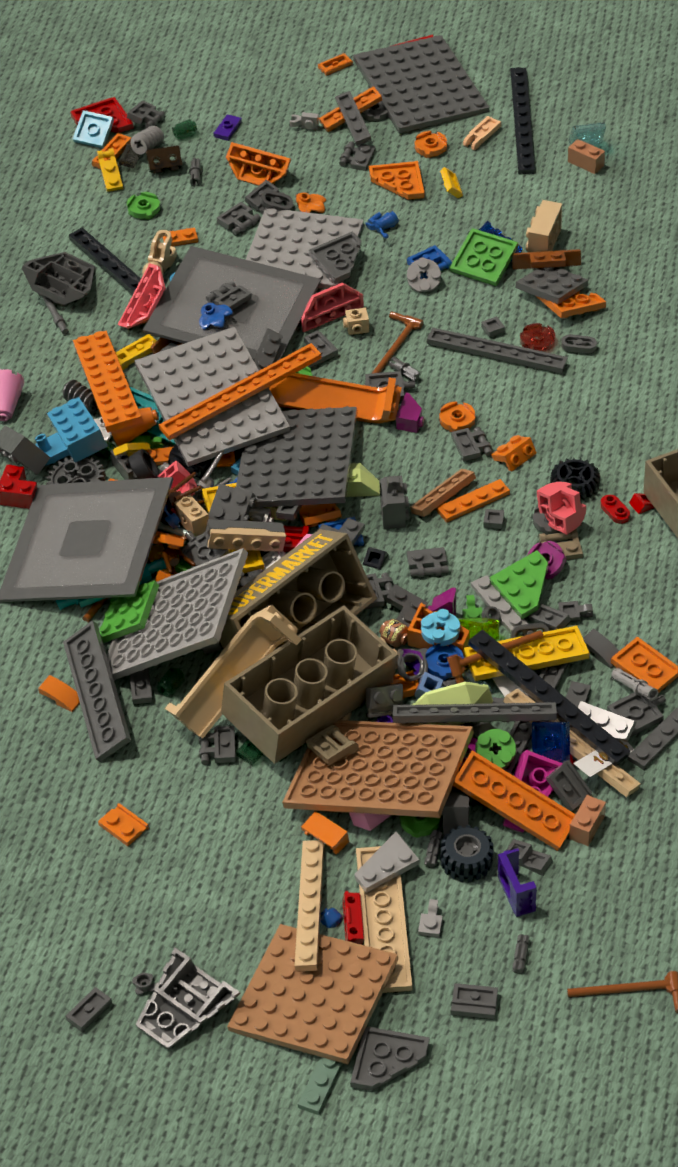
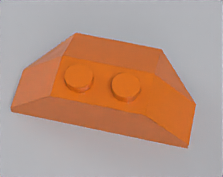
[226,142,291,185]

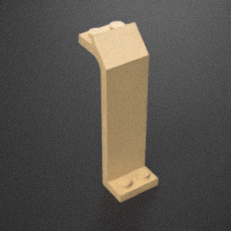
[165,605,302,739]

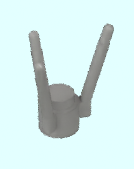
[197,451,232,489]

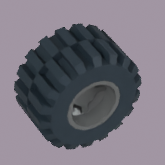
[440,825,494,882]

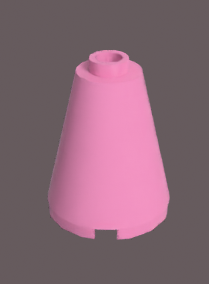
[0,369,25,421]

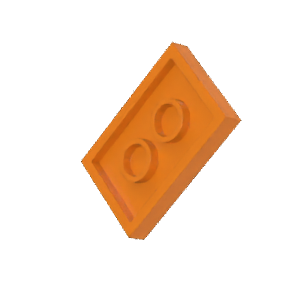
[611,637,678,693]

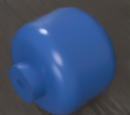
[320,908,343,928]

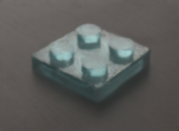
[568,122,606,145]

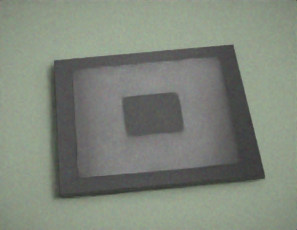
[143,246,321,364]
[0,477,174,602]

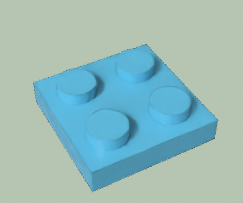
[73,110,114,148]

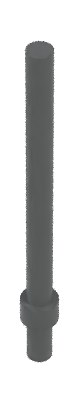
[41,296,69,335]

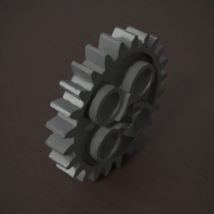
[46,457,106,485]

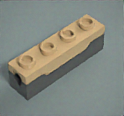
[205,519,286,552]

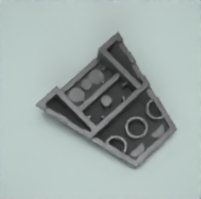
[135,947,241,1050]

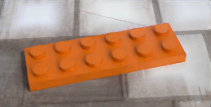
[453,750,576,851]

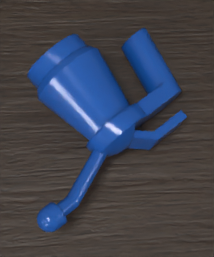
[366,211,399,239]

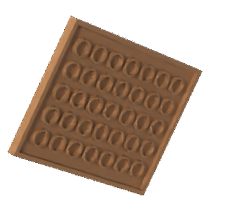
[282,720,474,818]

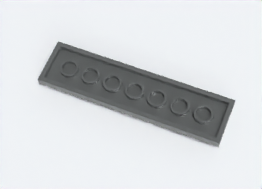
[63,621,131,762]

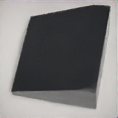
[363,547,389,570]

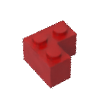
[0,464,37,509]

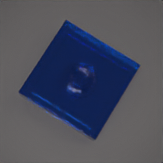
[532,722,570,763]

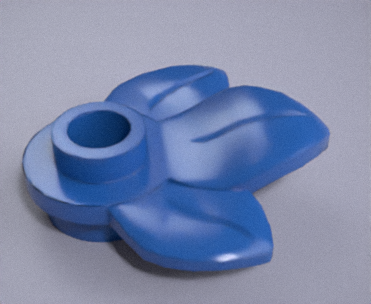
[199,303,233,330]
[164,504,181,530]

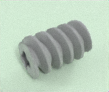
[130,126,164,154]

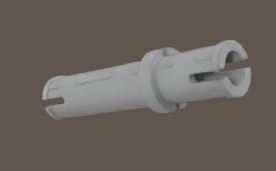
[611,668,658,701]

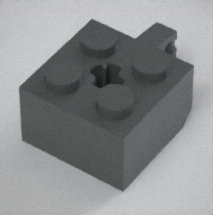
[380,476,409,529]

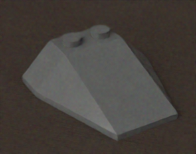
[22,252,95,305]

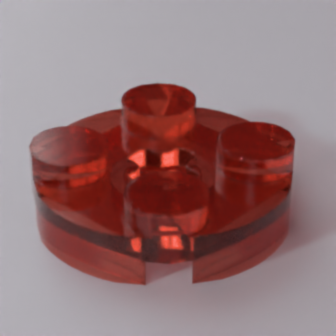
[520,323,555,352]

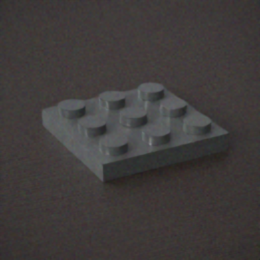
[516,267,588,304]

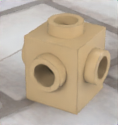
[343,308,369,335]

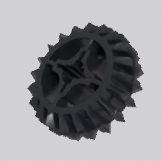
[550,457,601,501]

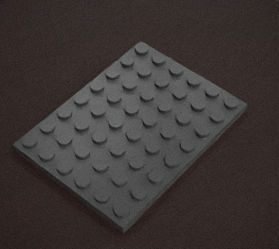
[353,35,489,133]
[236,406,358,508]

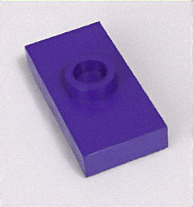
[213,114,242,141]

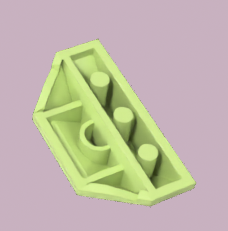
[346,463,380,497]
[412,682,493,726]

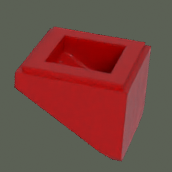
[629,493,655,514]

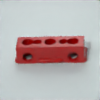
[342,891,364,945]

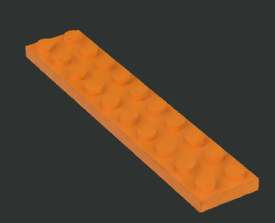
[73,331,142,433]

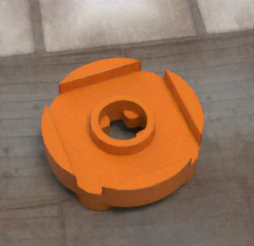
[414,131,447,158]
[439,402,475,432]

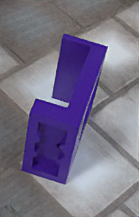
[498,848,537,917]

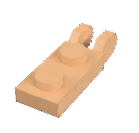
[463,116,501,150]

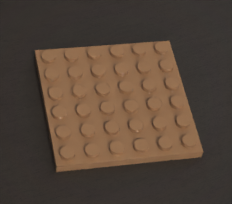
[227,924,398,1064]

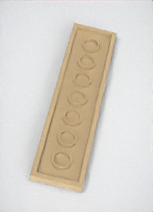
[356,846,412,993]

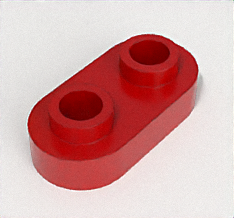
[600,495,630,524]

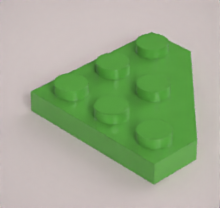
[489,550,548,619]

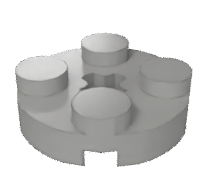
[407,258,441,293]

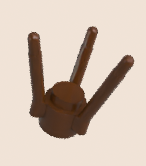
[166,472,204,510]
[161,547,196,575]

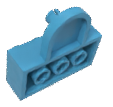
[35,397,108,466]

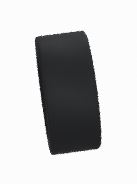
[129,449,160,479]

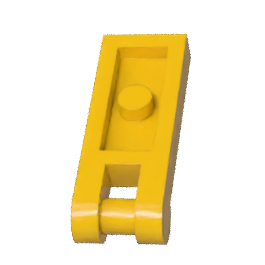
[97,148,123,192]
[115,334,157,370]

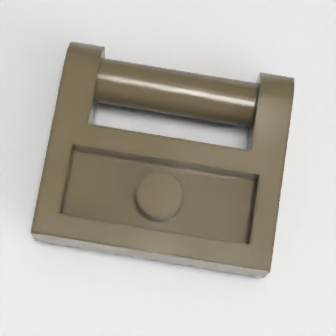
[539,529,583,562]
[306,725,359,765]

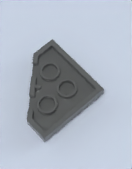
[309,231,362,284]
[350,1026,430,1091]

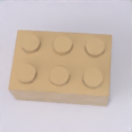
[526,200,562,252]

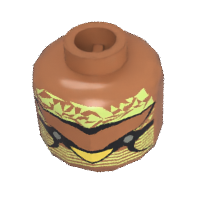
[379,619,408,648]

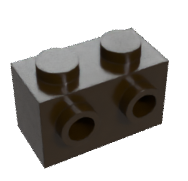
[146,145,182,174]

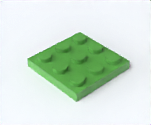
[450,228,519,286]
[99,580,159,643]

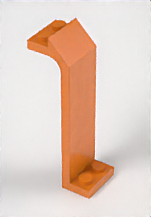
[269,373,402,424]

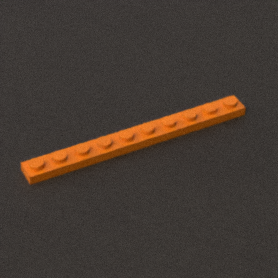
[159,343,322,441]

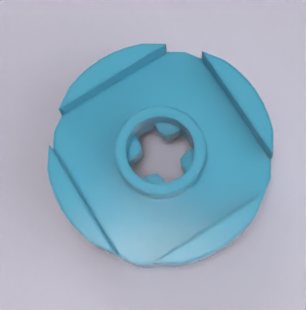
[421,609,460,646]

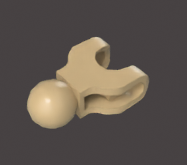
[142,230,177,276]

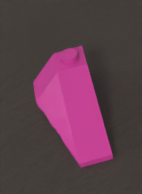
[503,750,563,832]

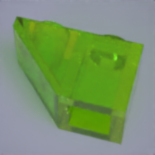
[457,618,499,640]

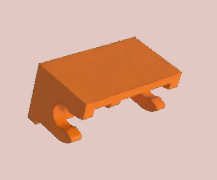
[301,811,349,854]

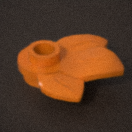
[296,192,326,213]

